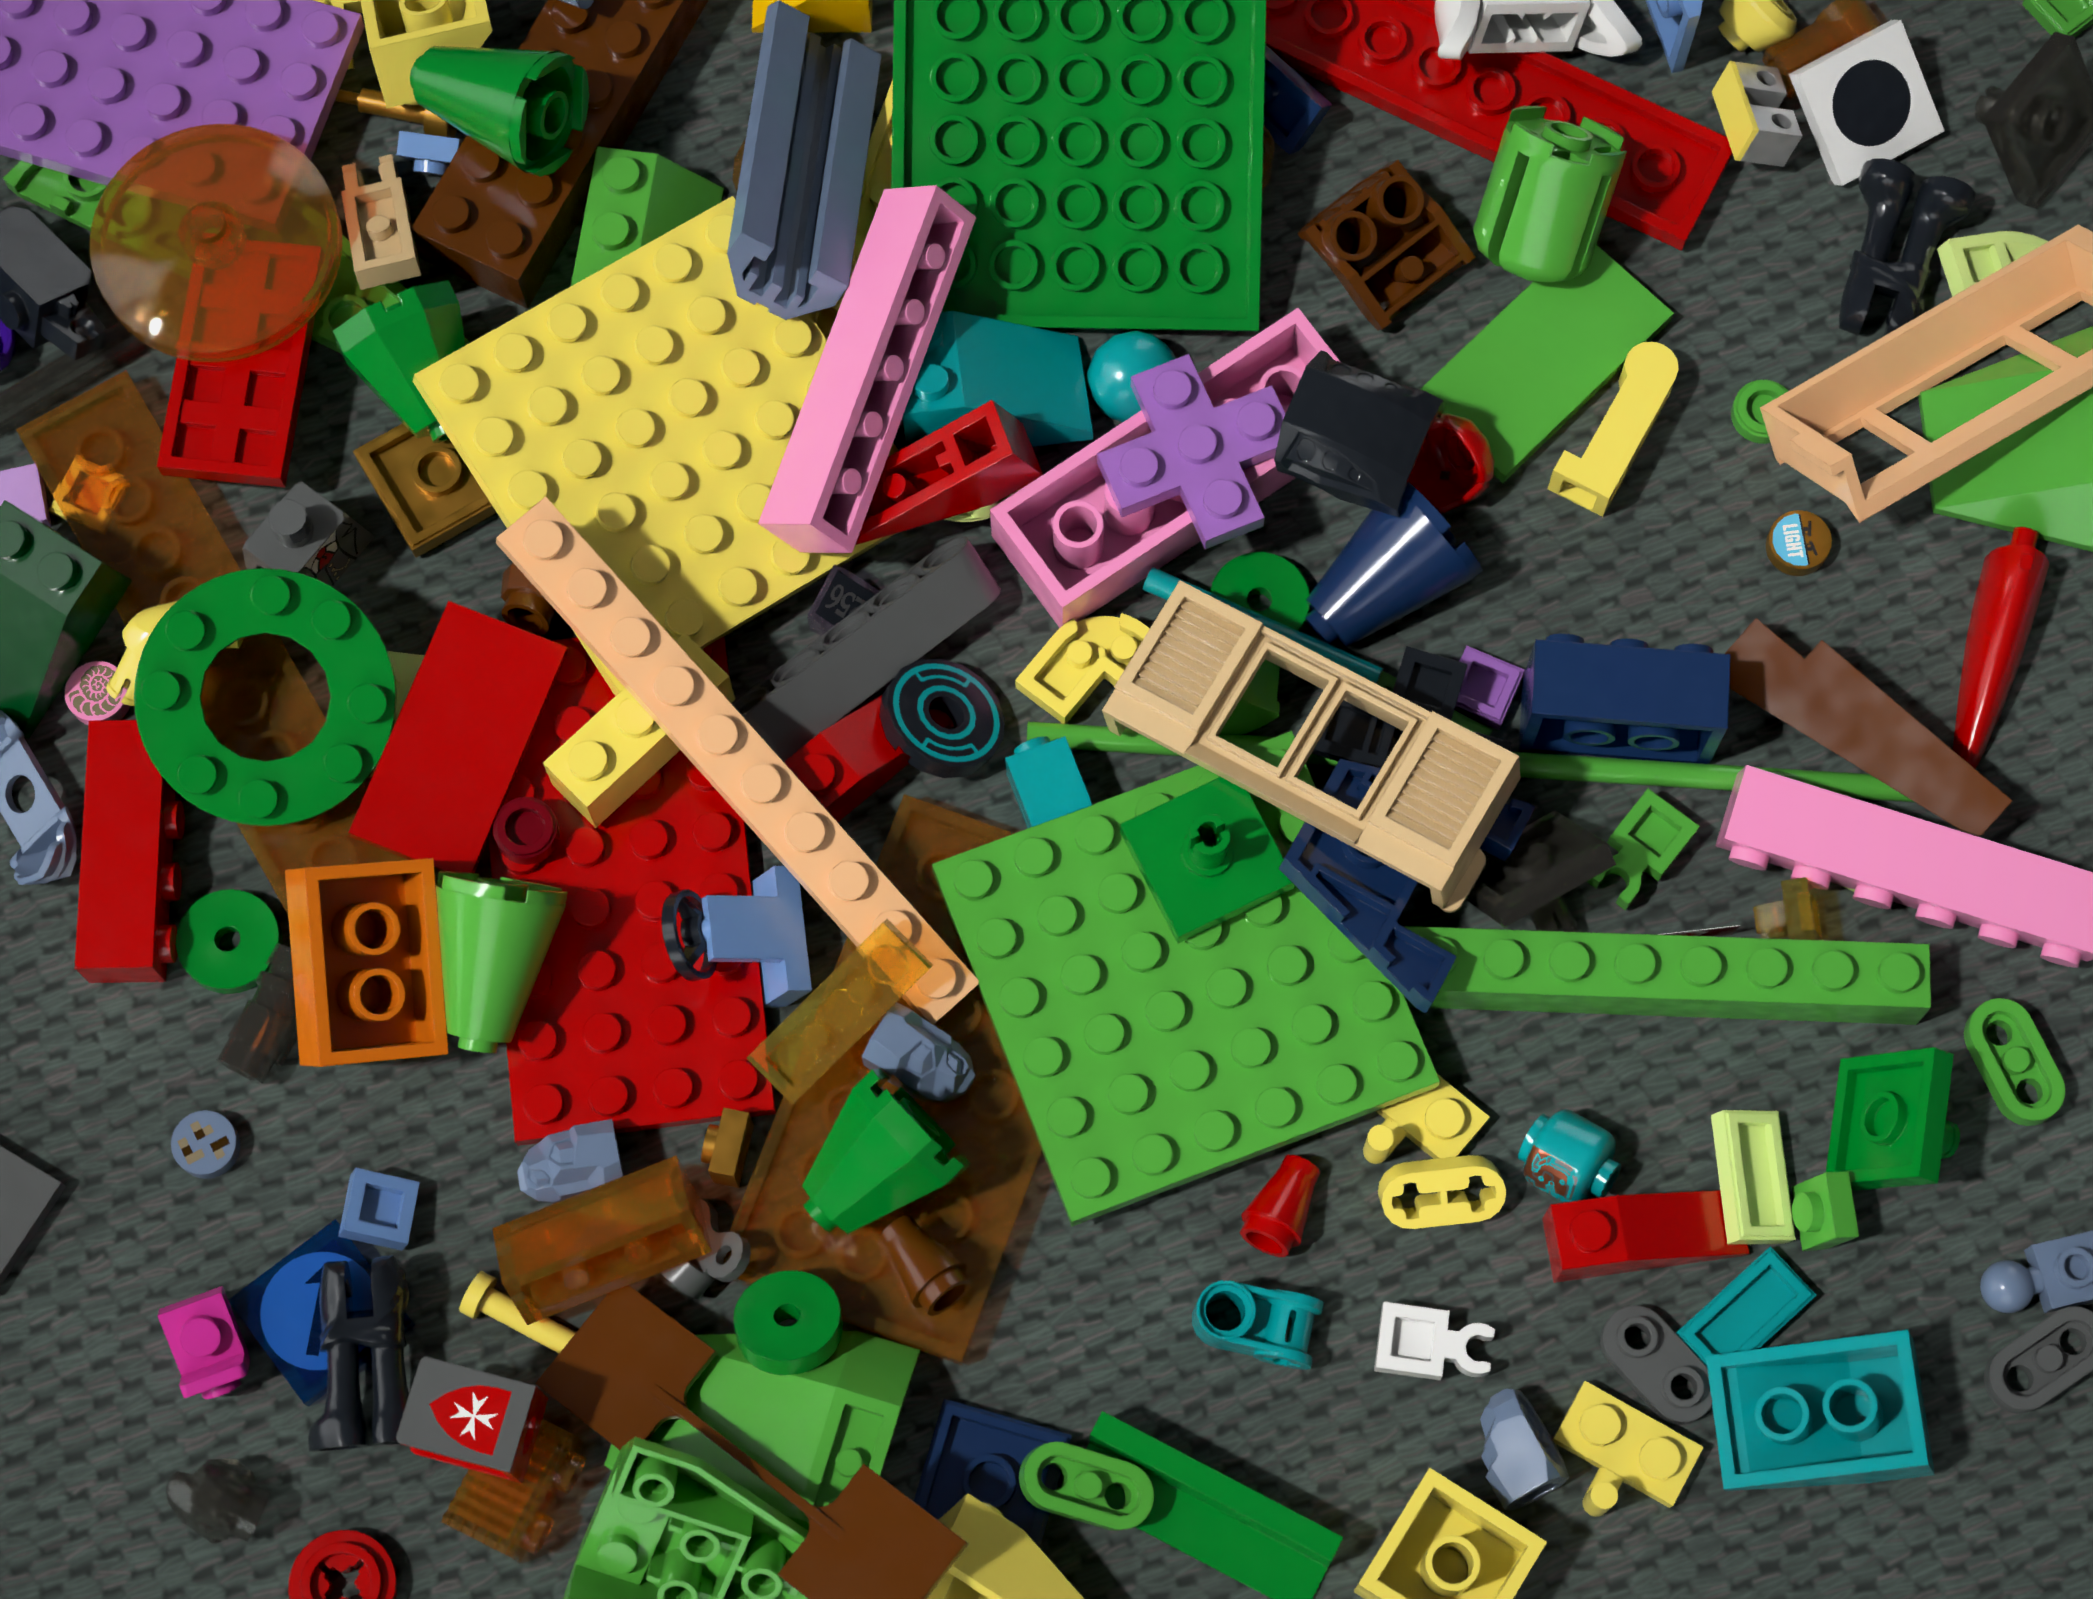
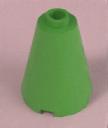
[436,871,567,1053]

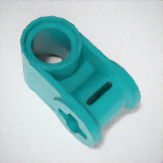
[1192,1280,1324,1370]

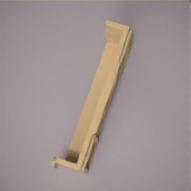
[1102,580,1521,913]

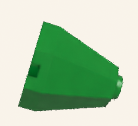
[333,280,465,443]
[802,1068,971,1234]

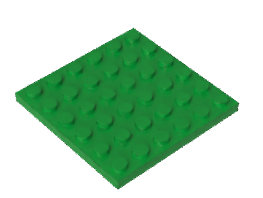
[891,0,1266,332]

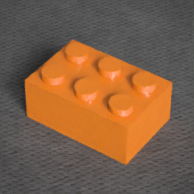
[285,858,448,1067]

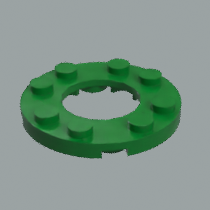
[134,568,397,826]

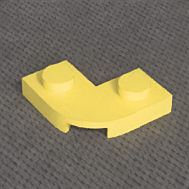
[1015,613,1150,724]

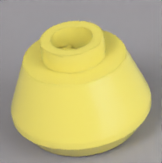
[1718,0,1797,53]

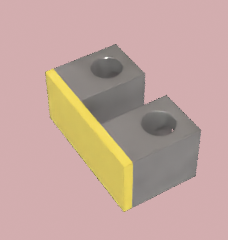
[1712,61,1802,167]

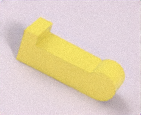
[1548,341,1679,517]

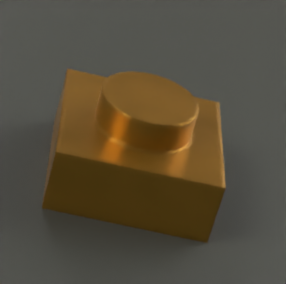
[701,1108,754,1188]

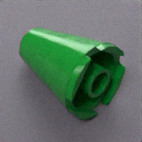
[410,46,590,177]

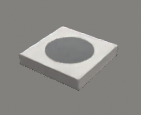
[1789,20,1945,186]

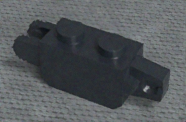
[0,206,107,360]

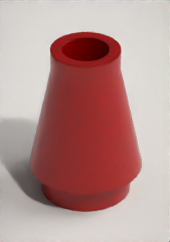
[1240,1155,1320,1257]

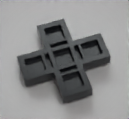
[1311,646,1512,768]

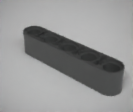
[732,536,1001,762]

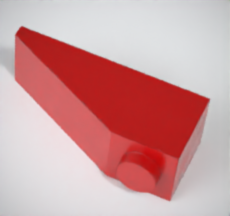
[855,400,1043,545]
[784,695,954,822]
[1542,1190,1750,1283]

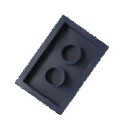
[1519,634,1730,764]

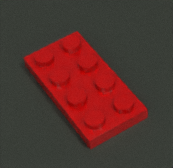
[157,237,325,488]

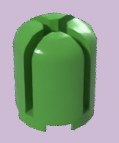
[1473,106,1627,282]

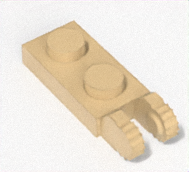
[341,154,421,290]

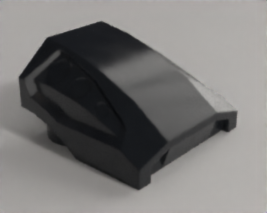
[1274,350,1445,517]

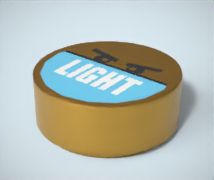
[1766,510,1832,576]

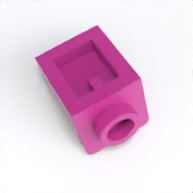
[157,1286,250,1399]

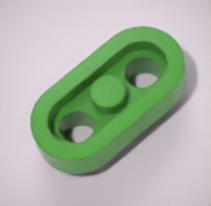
[1964,998,2065,1126]
[1019,1442,1154,1531]

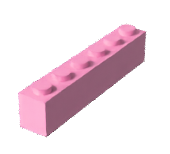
[758,185,976,553]
[1715,765,2093,968]

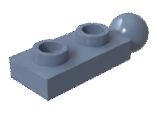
[1980,1230,2093,1314]

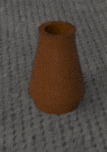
[879,1215,971,1316]

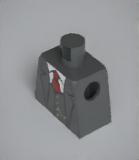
[242,481,374,587]

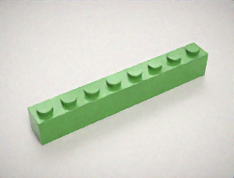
[1404,926,1931,1025]

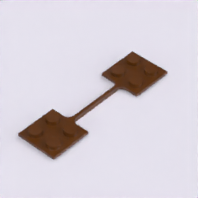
[535,1279,968,1599]

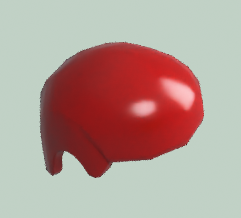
[1409,413,1495,514]

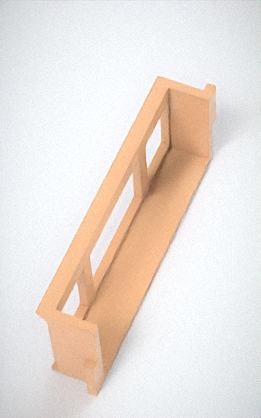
[1760,224,2093,523]

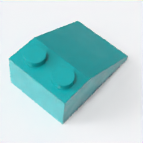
[903,311,1093,447]
[1706,1330,1935,1491]

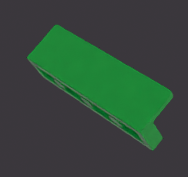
[1086,1411,1344,1599]

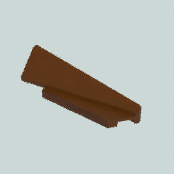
[1725,618,2013,837]

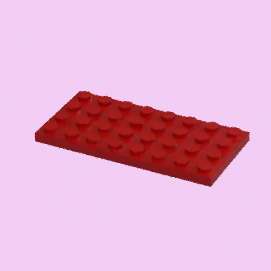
[489,636,776,1146]

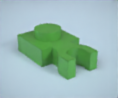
[1586,788,1700,911]

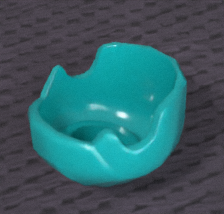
[1086,331,1176,423]

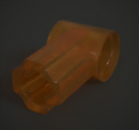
[1762,0,1882,100]

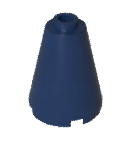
[1305,482,1483,647]

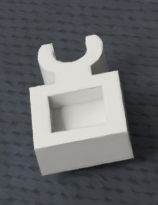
[1374,1302,1495,1380]

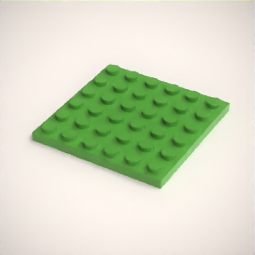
[932,731,1440,1227]

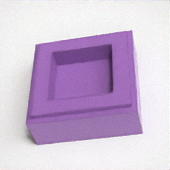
[1454,646,1525,730]

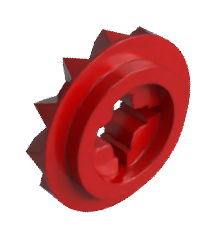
[288,1530,397,1599]

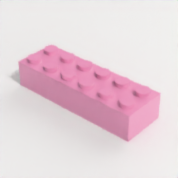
[990,308,1340,628]

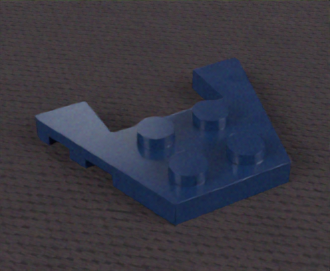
[1279,759,1535,1013]

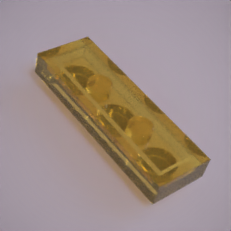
[747,919,933,1105]

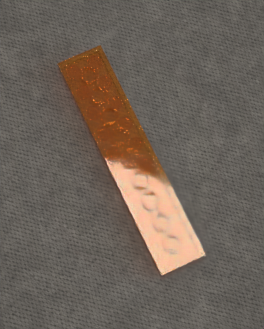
[16,370,407,914]

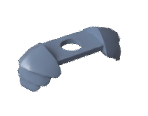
[0,710,76,885]

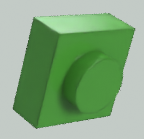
[1792,1171,1859,1251]

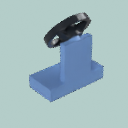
[662,866,812,1008]

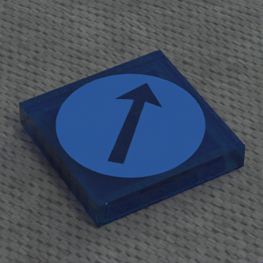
[228,1219,415,1407]

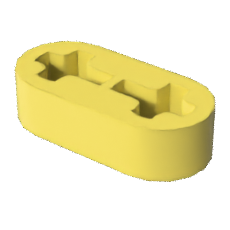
[1378,1155,1506,1229]

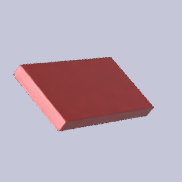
[348,600,568,873]

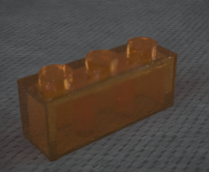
[492,1155,712,1325]

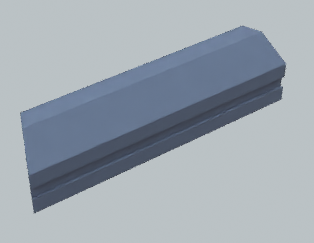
[727,0,881,320]

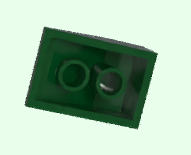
[0,500,133,739]

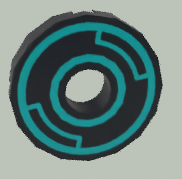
[879,659,1005,778]

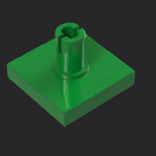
[1120,777,1295,944]
[1826,1047,1960,1191]

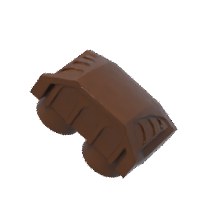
[1297,160,1476,330]

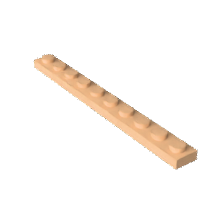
[496,496,979,1025]

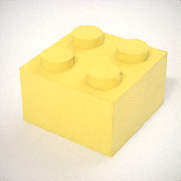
[1353,1468,1547,1599]

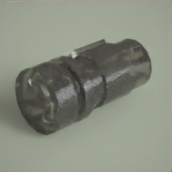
[216,943,298,1085]

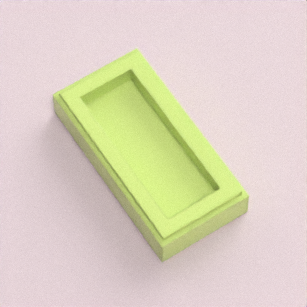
[1711,1110,1796,1244]

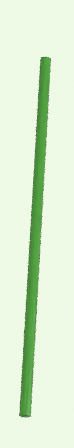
[1027,721,1914,802]

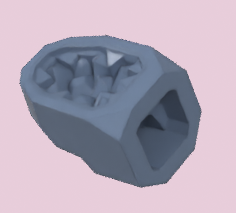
[862,1002,975,1103]
[517,1119,626,1206]
[1480,1389,1570,1511]

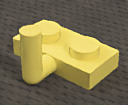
[1363,1074,1490,1164]
[1552,1381,1704,1517]

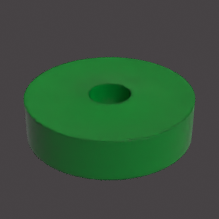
[1210,552,1309,632]
[176,889,283,994]
[733,1270,843,1375]

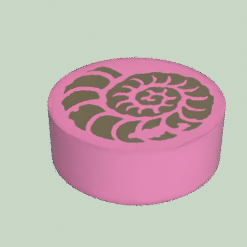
[65,661,130,725]

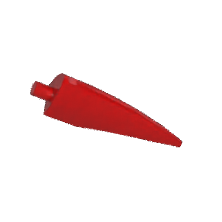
[1953,527,2049,769]

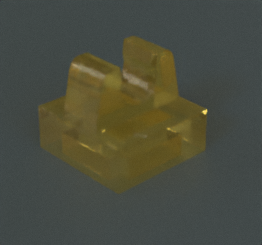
[1753,877,1823,940]

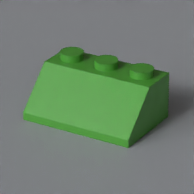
[570,146,724,287]

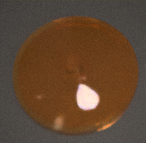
[90,124,342,362]

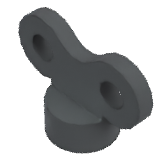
[658,1199,751,1300]

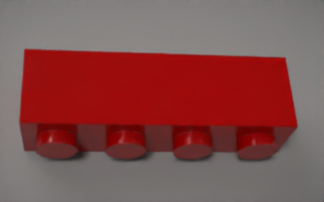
[74,720,185,983]

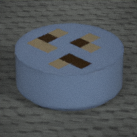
[171,1110,241,1179]

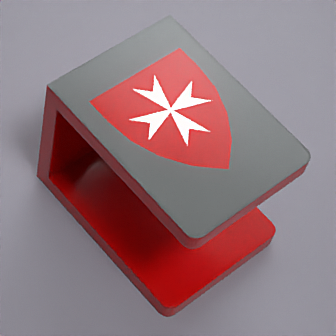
[396,1357,548,1484]

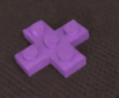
[1097,354,1285,549]

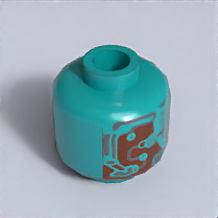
[1518,1109,1621,1203]

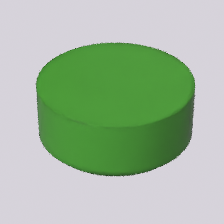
[1731,380,1788,444]

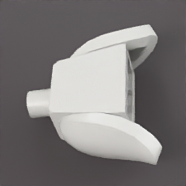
[1434,0,1642,60]

